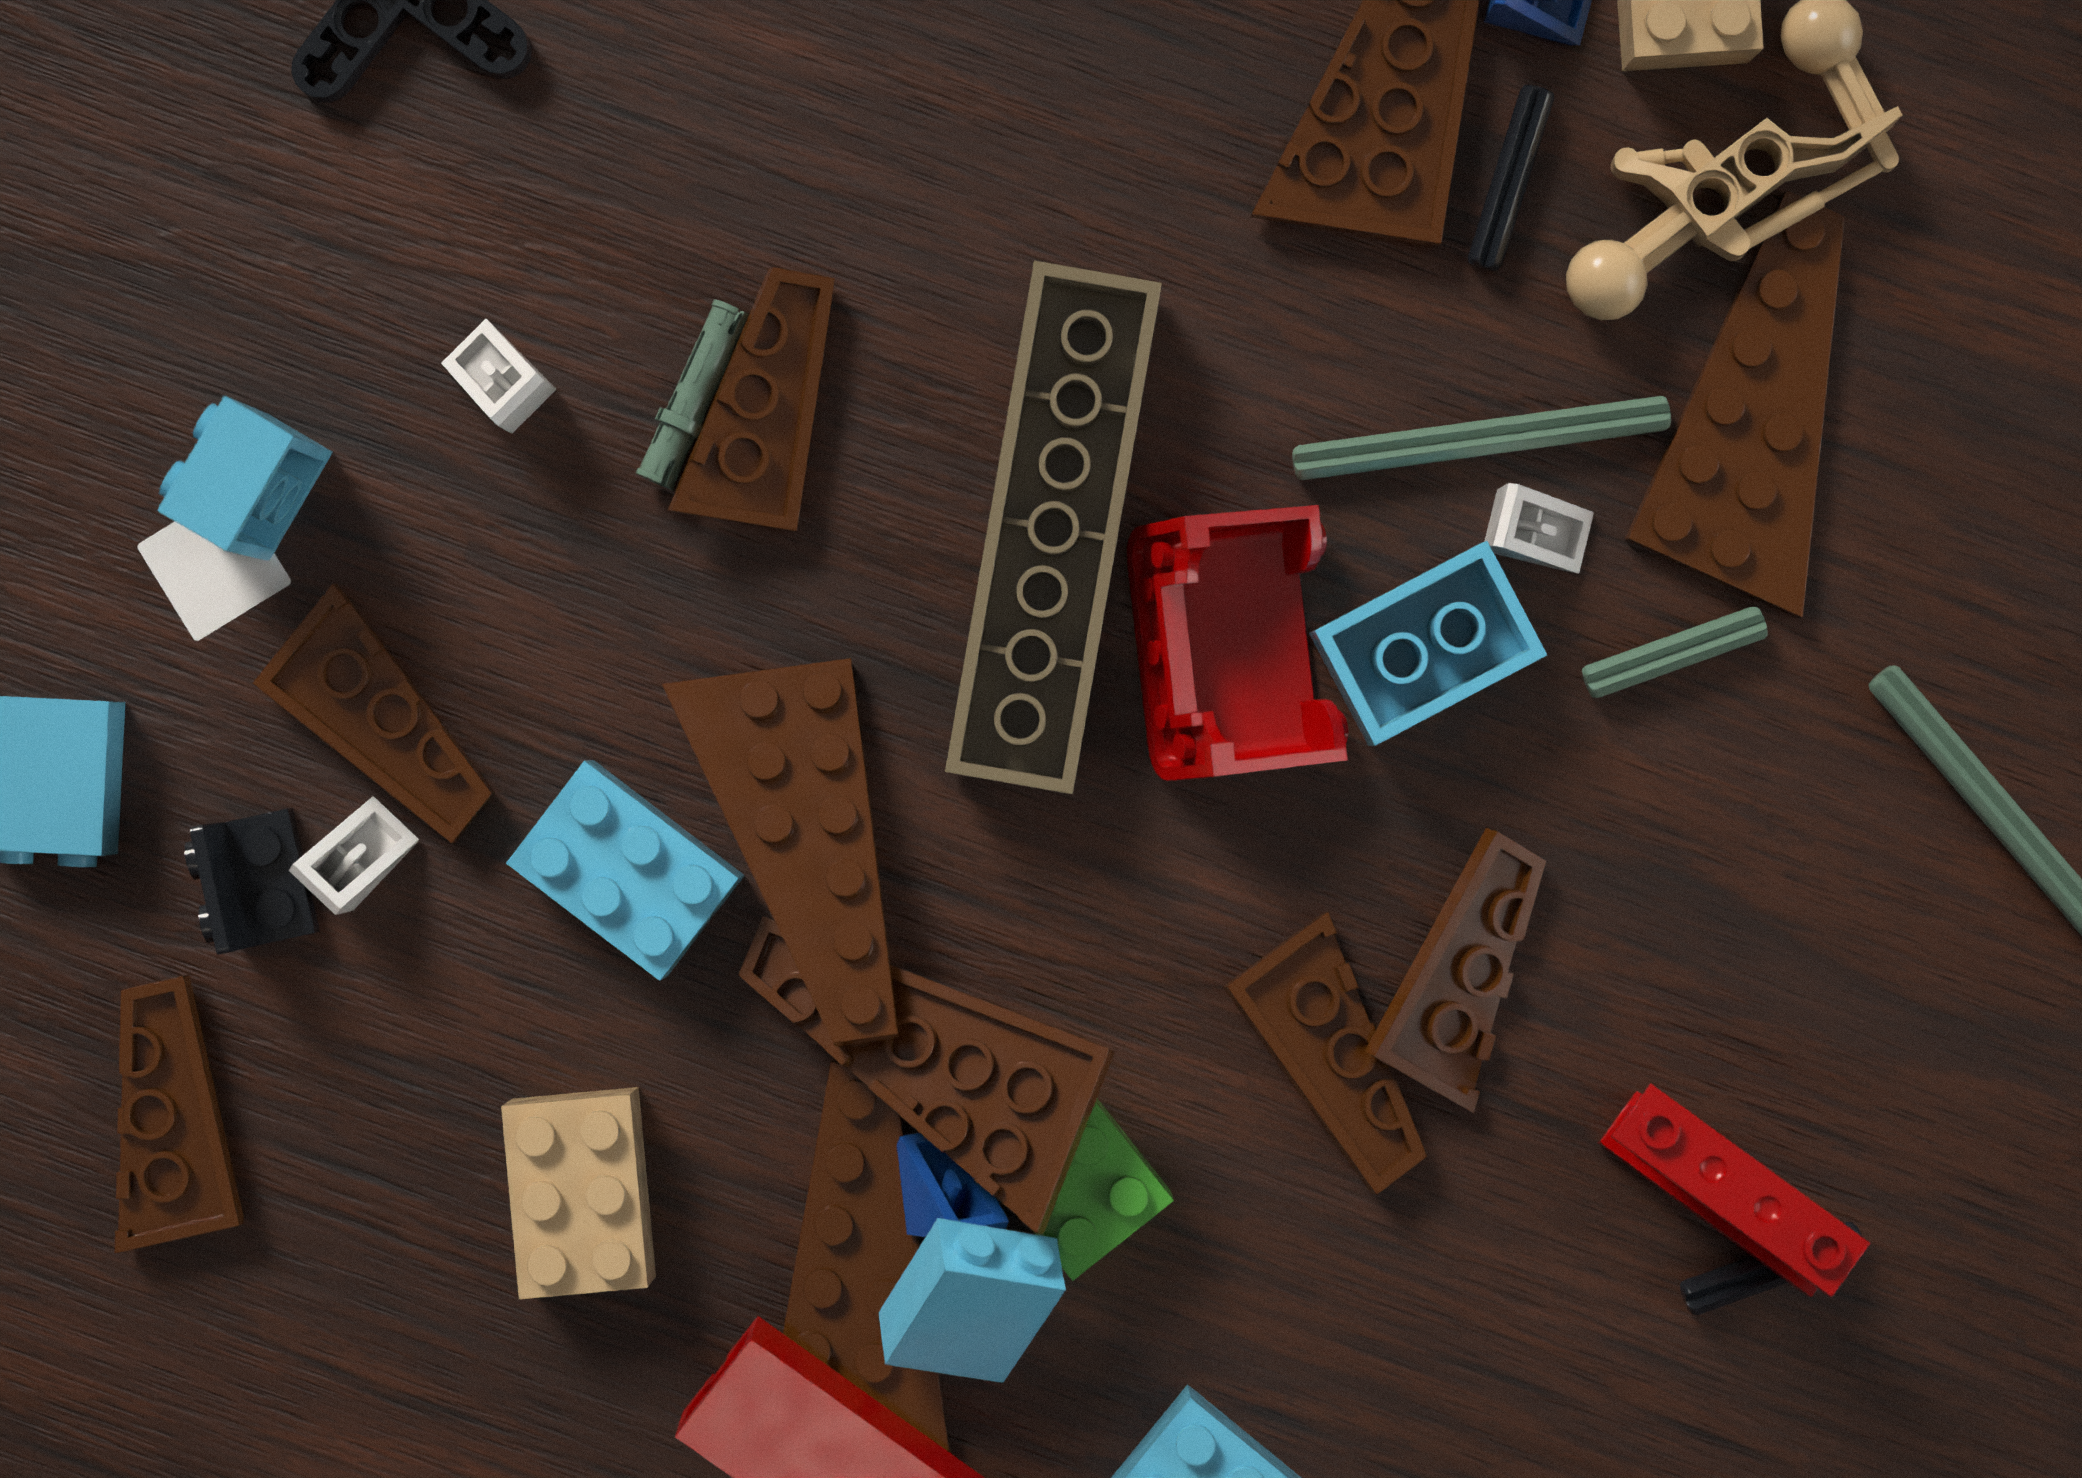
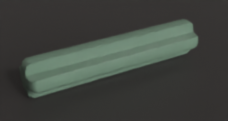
[1582,607,1768,698]

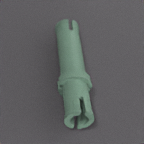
[635,299,749,491]

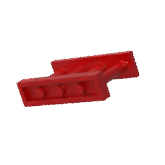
[1598,1084,1870,1297]

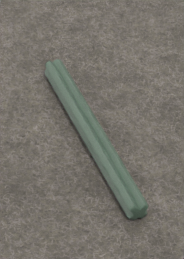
[1292,396,1671,480]
[1869,665,2082,936]

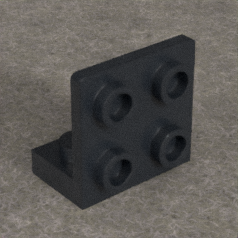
[185,808,320,955]

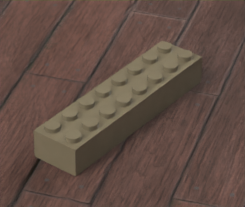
[945,261,1162,794]

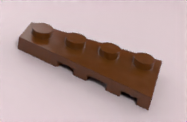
[1364,828,1546,1113]

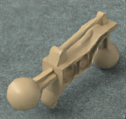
[1566,0,1902,320]

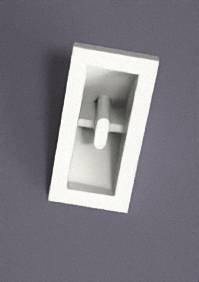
[441,319,557,434]
[1485,483,1594,574]
[288,796,419,915]

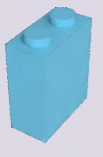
[0,696,125,867]
[879,1218,1065,1383]

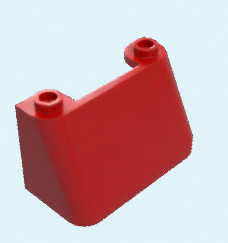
[1127,505,1349,781]

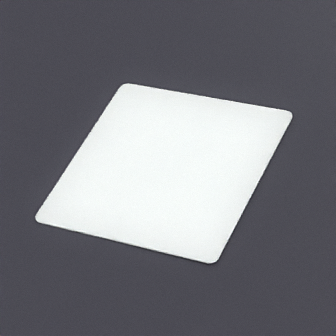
[137,521,291,641]

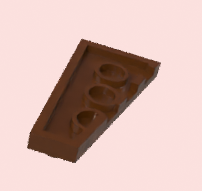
[668,267,835,531]
[253,583,495,843]
[1223,912,1427,1195]
[114,975,245,1254]

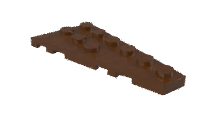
[1250,0,1479,247]
[1625,190,1845,618]
[662,658,899,1047]
[738,916,1115,1236]
[783,1060,951,1453]

